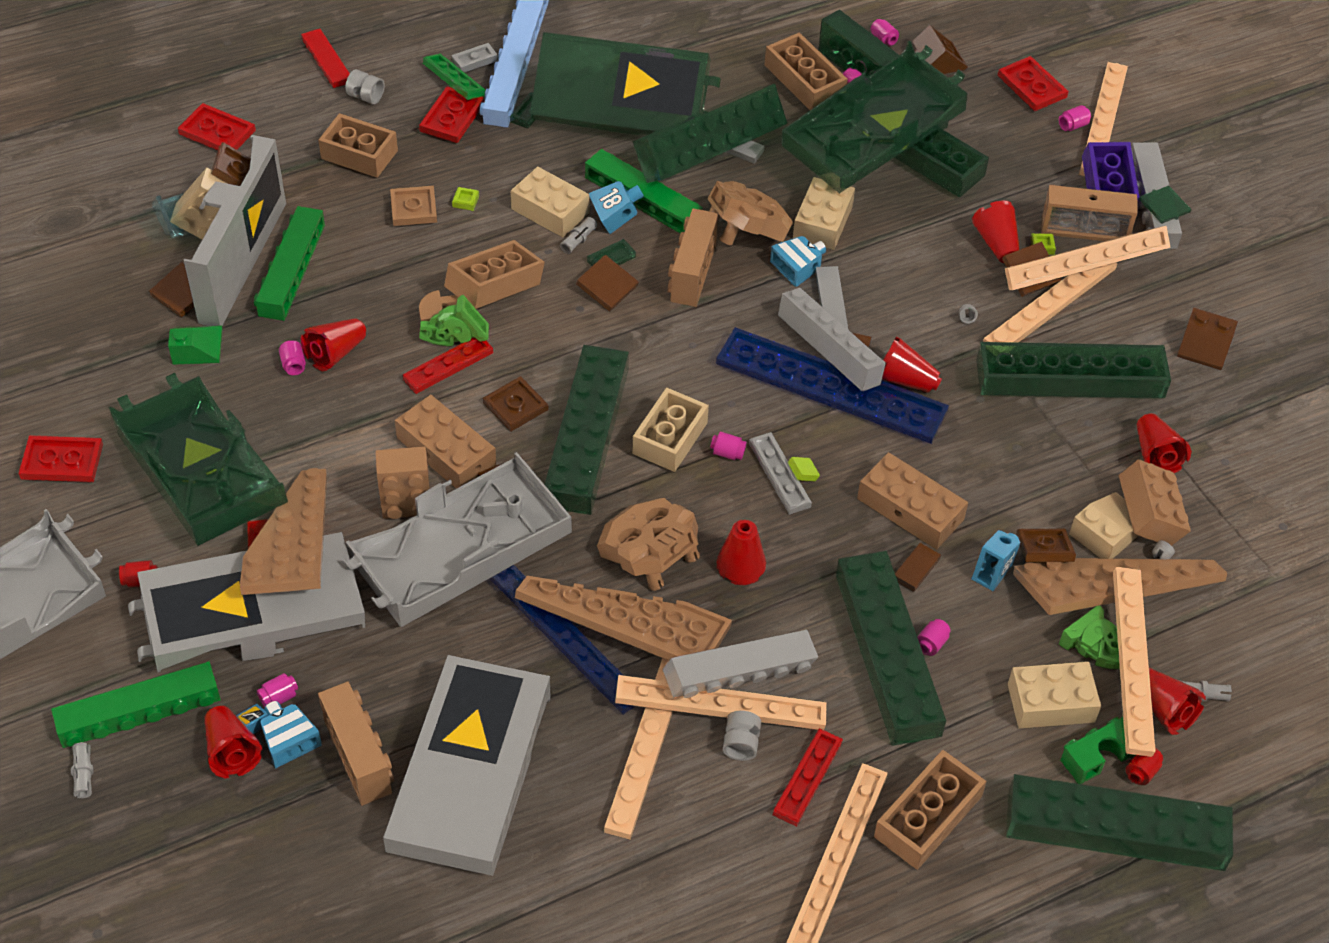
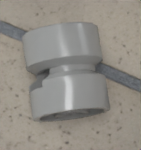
[345,69,385,104]
[723,711,762,761]

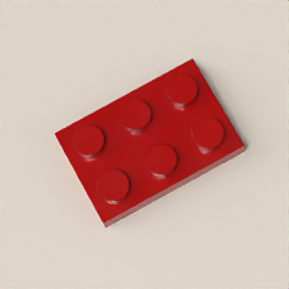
[997,56,1069,111]
[419,86,485,143]
[178,103,256,150]
[18,435,103,482]

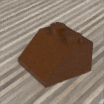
[912,25,968,75]
[1177,307,1238,370]

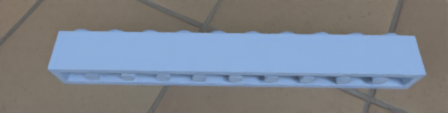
[480,0,549,127]

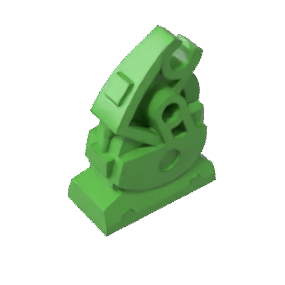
[419,295,489,346]
[1059,605,1120,669]

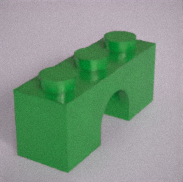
[1060,717,1135,785]

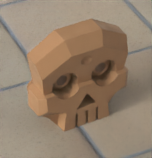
[708,181,793,245]
[597,498,700,591]

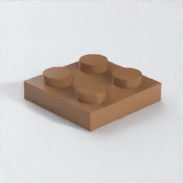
[390,186,437,226]

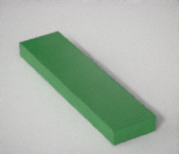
[423,53,485,100]

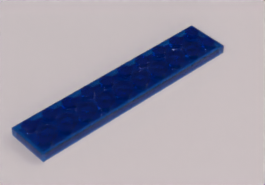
[716,327,949,444]

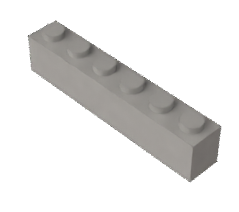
[1131,142,1182,249]
[778,288,885,391]
[663,630,818,698]

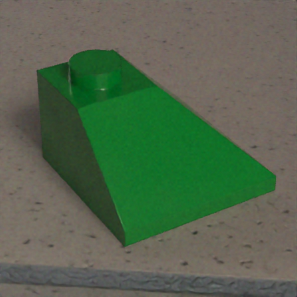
[168,325,223,365]

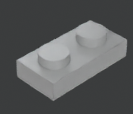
[452,43,498,72]

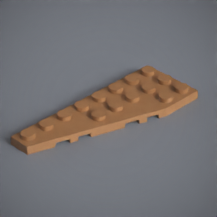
[240,468,327,595]
[1013,558,1227,615]
[515,576,732,660]

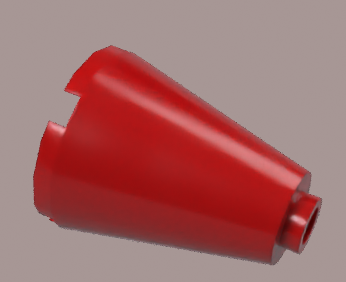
[972,200,1020,263]
[301,318,366,371]
[882,336,942,393]
[1137,413,1192,473]
[717,520,766,585]
[1149,667,1206,735]
[205,706,262,778]

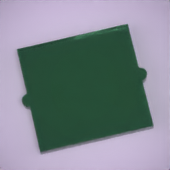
[1139,185,1192,224]

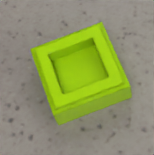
[452,187,479,211]
[1030,234,1056,255]
[788,457,820,481]

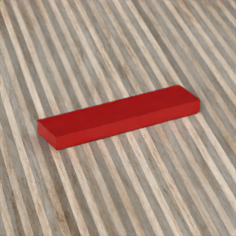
[301,28,350,88]
[403,337,493,394]
[772,728,843,827]

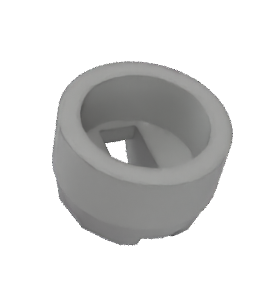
[959,304,978,324]
[1152,540,1175,560]

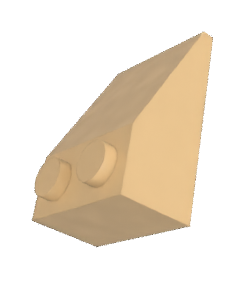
[1069,492,1139,559]

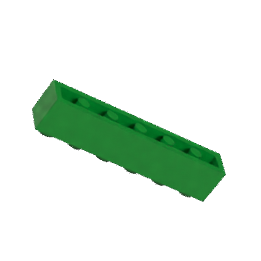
[585,149,703,234]
[254,206,325,321]
[51,661,221,748]

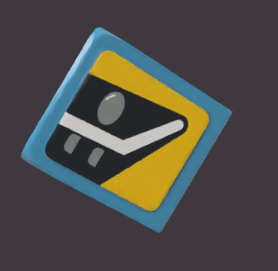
[236,704,269,734]

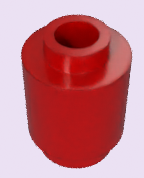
[119,560,158,587]
[1126,748,1164,785]

